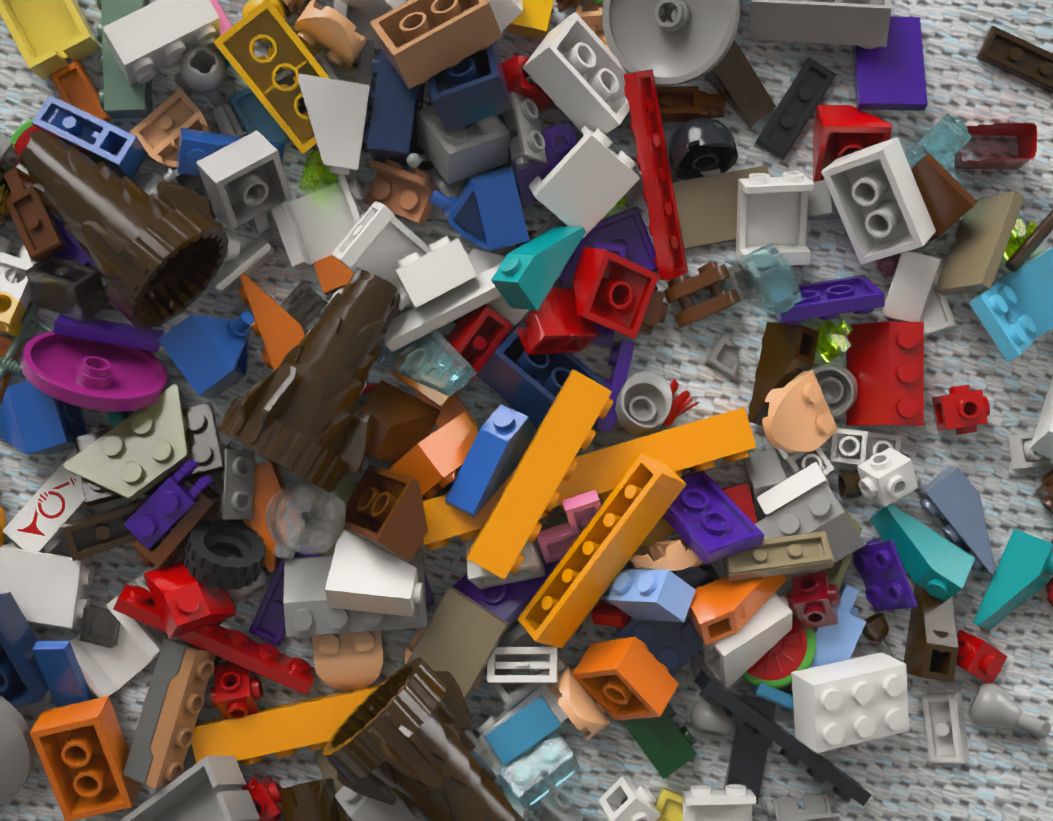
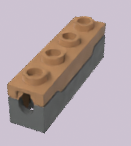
[123,638,216,789]

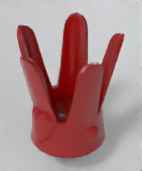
[664,379,700,427]

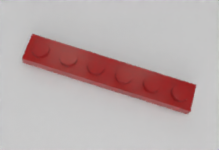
[624,69,688,280]
[113,584,315,695]

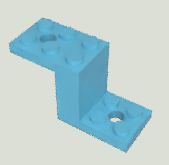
[969,246,1053,362]

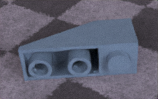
[918,467,995,574]

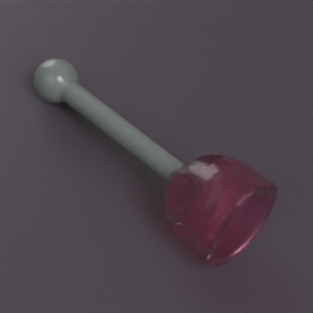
[875,233,957,279]

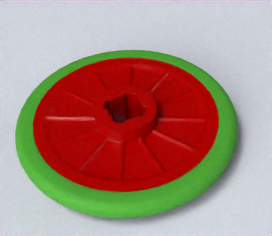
[741,612,816,689]

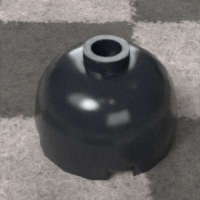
[668,117,739,180]

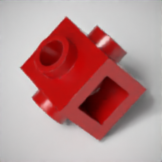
[932,385,990,435]
[210,663,263,719]
[241,774,282,821]

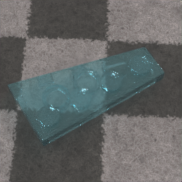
[375,330,477,397]

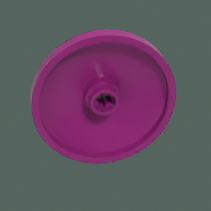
[21,331,168,411]

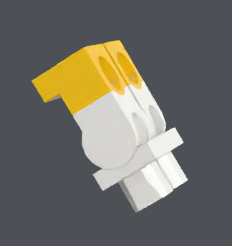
[0,236,43,337]

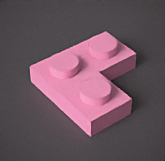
[537,489,601,564]

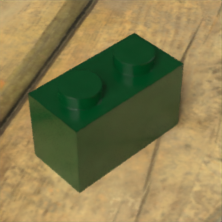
[622,703,697,779]

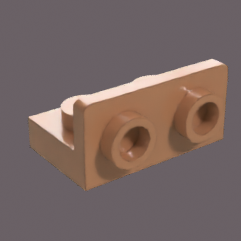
[364,159,440,226]

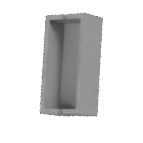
[120,756,260,821]

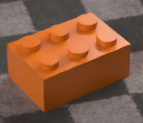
[30,696,142,821]

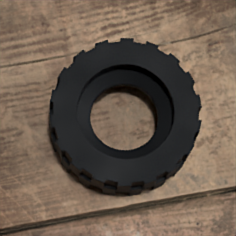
[184,519,267,590]

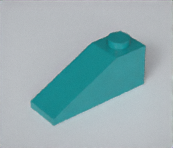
[491,226,586,311]
[869,504,975,602]
[973,529,1053,631]

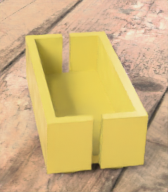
[0,0,102,80]

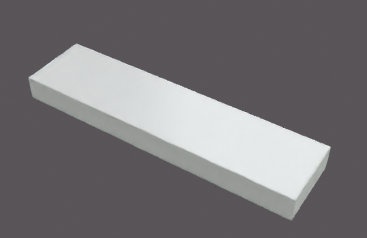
[384,263,502,352]

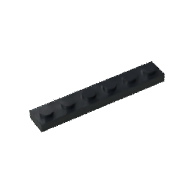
[694,670,871,806]

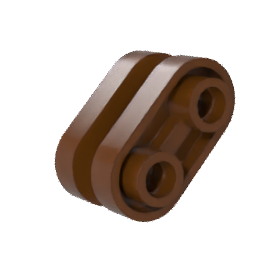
[663,261,741,329]

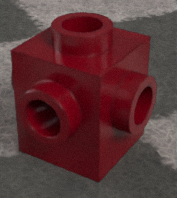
[787,571,841,630]

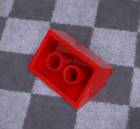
[846,322,924,427]

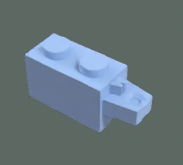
[600,569,696,622]
[809,583,866,668]

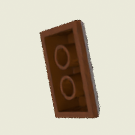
[334,464,428,562]

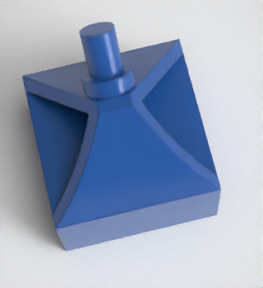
[428,165,530,251]
[157,312,254,399]
[0,381,88,455]

